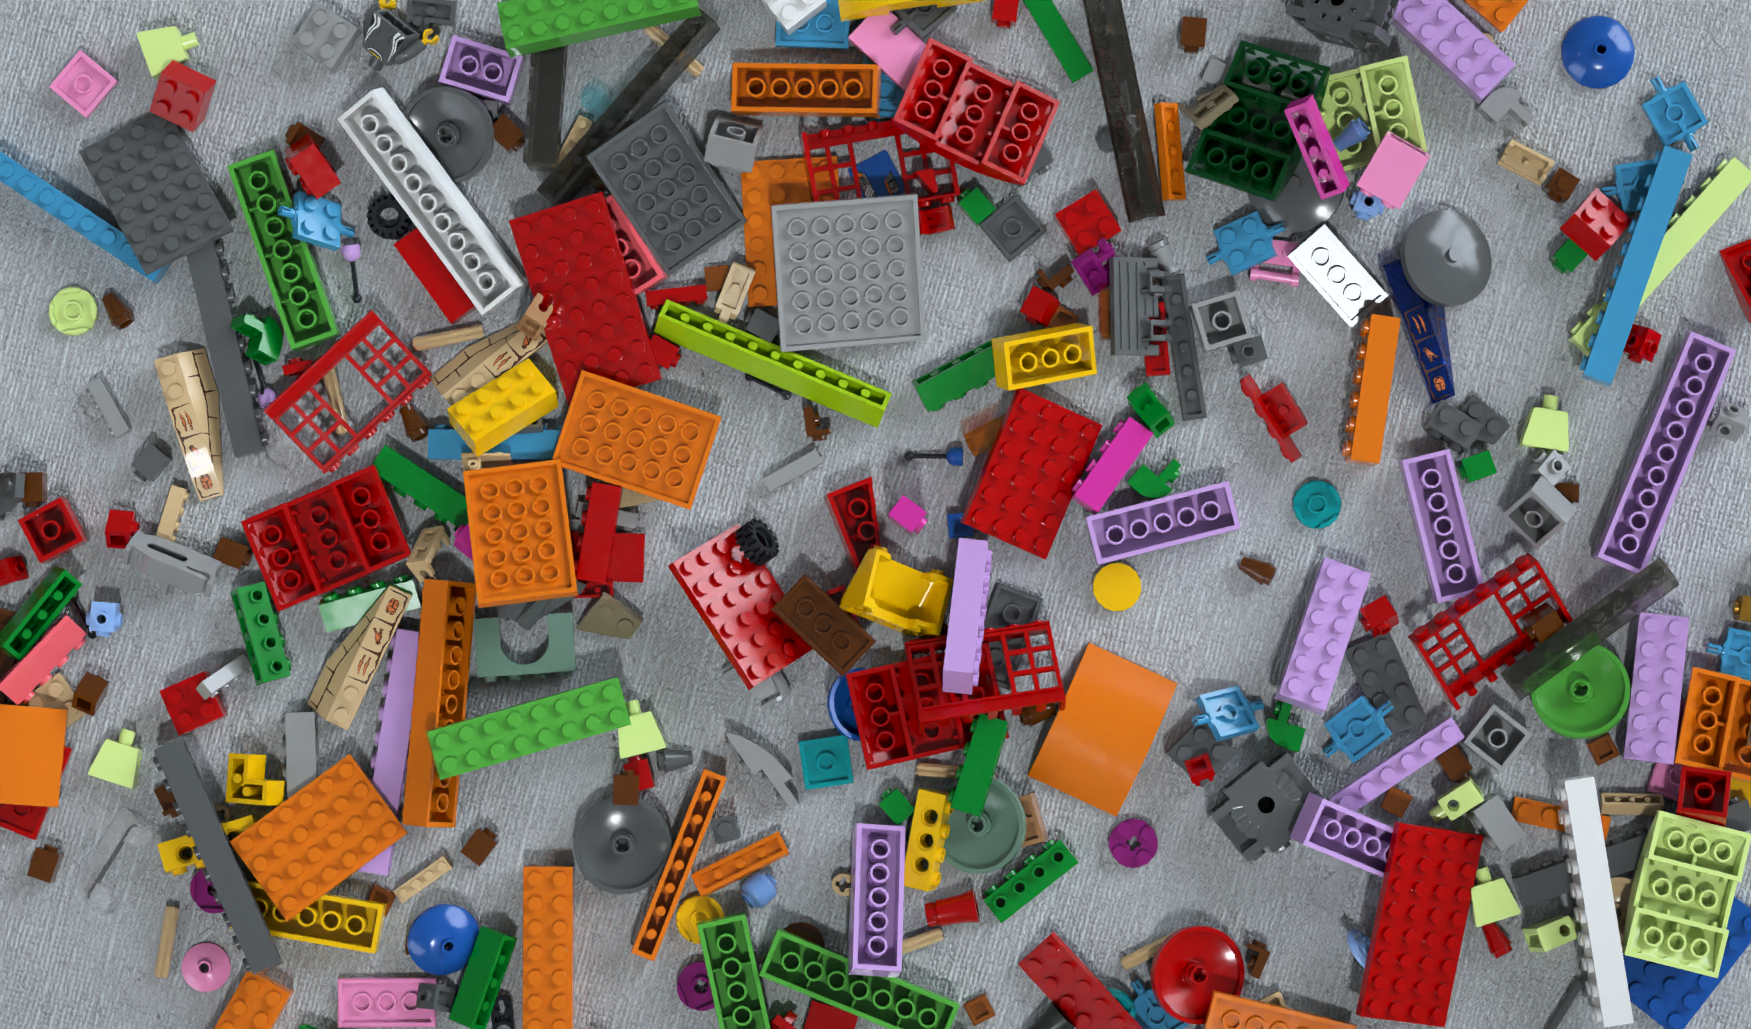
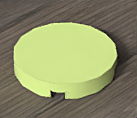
[49,287,98,336]

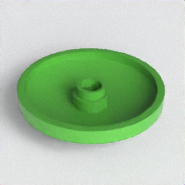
[1531,642,1631,739]

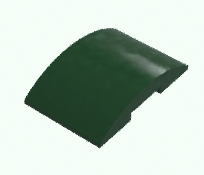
[1185,40,1331,202]

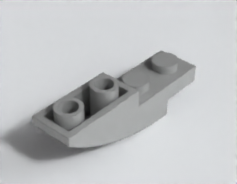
[725,732,799,809]

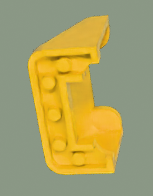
[840,546,953,636]

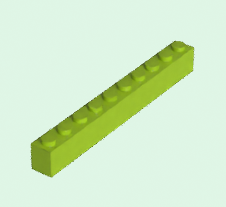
[653,299,892,428]

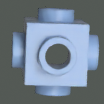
[1349,187,1385,221]
[86,601,123,637]

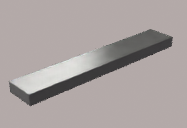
[1160,274,1207,422]

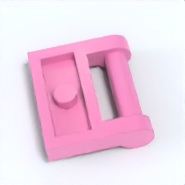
[1249,240,1300,287]

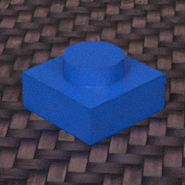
[947,513,974,539]

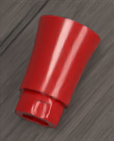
[924,889,980,927]

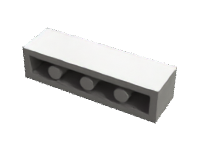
[281,712,320,802]

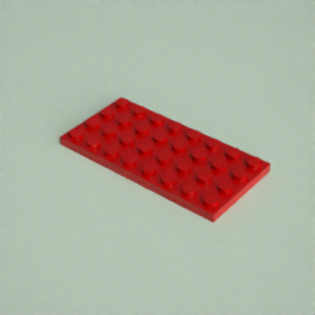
[509,191,662,407]
[1356,821,1484,1027]

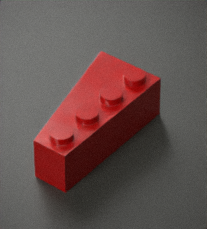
[824,476,882,574]

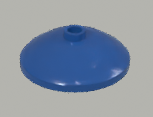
[1561,16,1635,89]
[827,668,866,741]
[407,904,479,975]

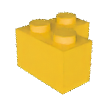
[225,753,285,806]

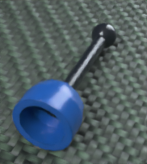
[904,447,963,466]

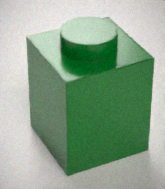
[958,187,996,227]
[1549,238,1588,275]
[1457,450,1497,484]
[878,788,915,826]

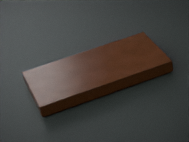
[771,574,876,677]

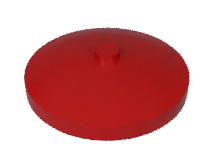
[1151,925,1245,1024]

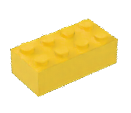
[991,322,1097,391]
[447,358,559,457]

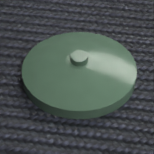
[931,778,1026,874]

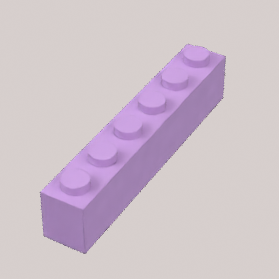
[1326,717,1465,811]

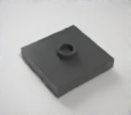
[979,194,1047,263]

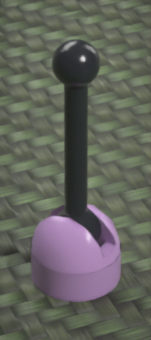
[341,244,362,303]
[252,359,277,408]

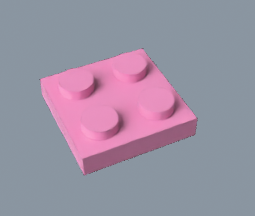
[49,50,119,119]

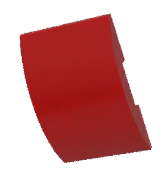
[892,38,1060,186]
[241,464,411,612]
[845,642,1010,770]

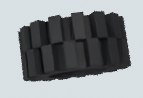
[366,194,412,240]
[735,518,779,566]

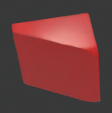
[912,168,938,195]

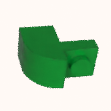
[230,314,283,366]
[1126,382,1176,439]
[1126,459,1181,499]
[1265,700,1306,752]

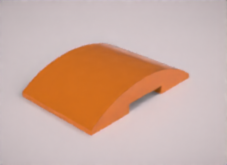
[1027,643,1177,816]
[1674,667,1751,783]
[0,704,68,807]

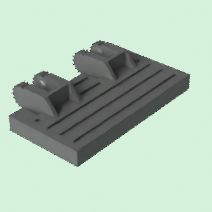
[1109,257,1172,356]

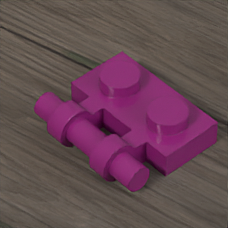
[1071,238,1119,296]

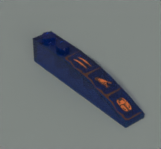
[1379,259,1455,404]

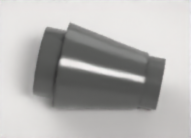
[656,749,693,773]

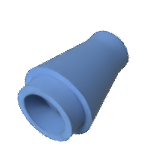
[1333,118,1370,152]

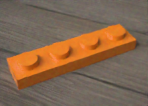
[1154,102,1186,201]
[1510,796,1611,841]
[691,831,790,898]

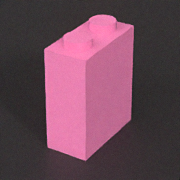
[1357,131,1430,209]

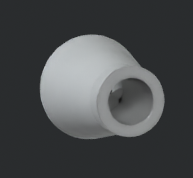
[1147,238,1177,274]

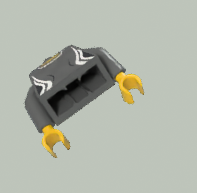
[362,0,440,71]

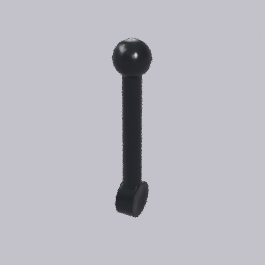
[745,373,792,400]
[71,593,97,639]

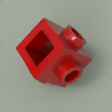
[1623,324,1662,364]

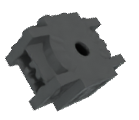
[1285,0,1404,51]
[1207,752,1324,861]

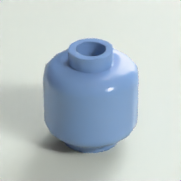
[740,872,777,908]

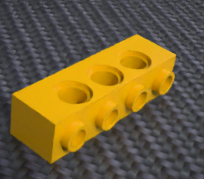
[904,788,954,892]
[157,815,257,876]

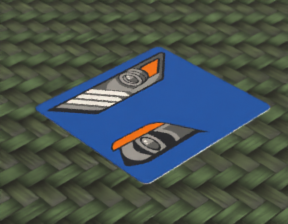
[848,150,905,198]

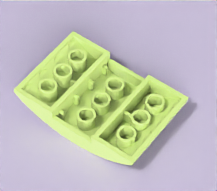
[1320,55,1428,173]
[1623,810,1751,978]

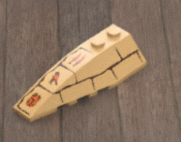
[430,322,548,406]
[154,348,224,502]
[307,585,412,731]

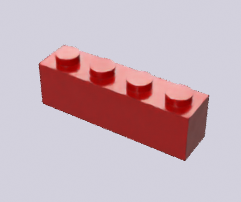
[394,228,476,325]
[574,482,623,584]

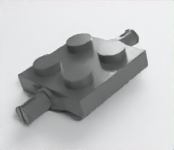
[890,4,958,40]

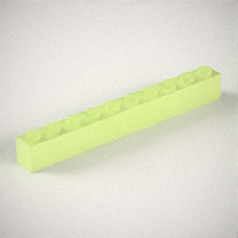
[1568,157,1751,357]

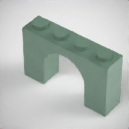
[474,612,577,682]

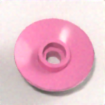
[182,943,231,992]

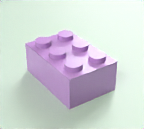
[439,35,525,106]

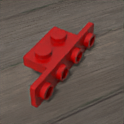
[1239,374,1308,463]

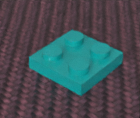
[798,735,854,790]

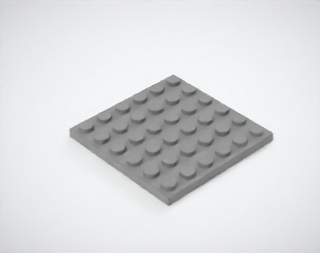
[770,194,926,352]

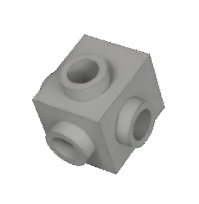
[1708,400,1749,443]
[1525,449,1570,486]

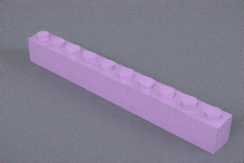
[358,629,419,876]

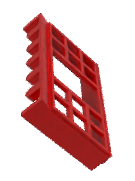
[799,118,961,209]
[263,308,432,474]
[1407,553,1577,710]
[904,620,1066,733]

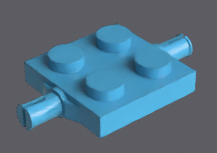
[1640,76,1708,153]
[1600,159,1684,214]
[278,191,355,251]
[1206,211,1285,276]
[1706,627,1751,681]
[1192,686,1264,742]
[1322,695,1394,763]
[1130,978,1190,1029]

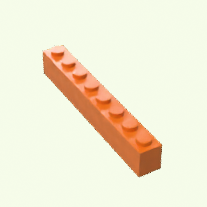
[631,768,727,961]

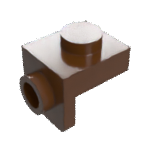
[1036,264,1075,292]

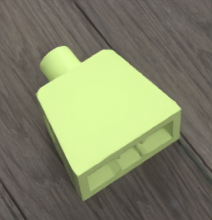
[136,26,199,80]
[1518,395,1569,453]
[618,699,667,759]
[88,728,142,789]
[1428,775,1484,823]
[1470,866,1521,927]
[1522,915,1581,952]

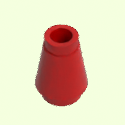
[1482,922,1513,959]

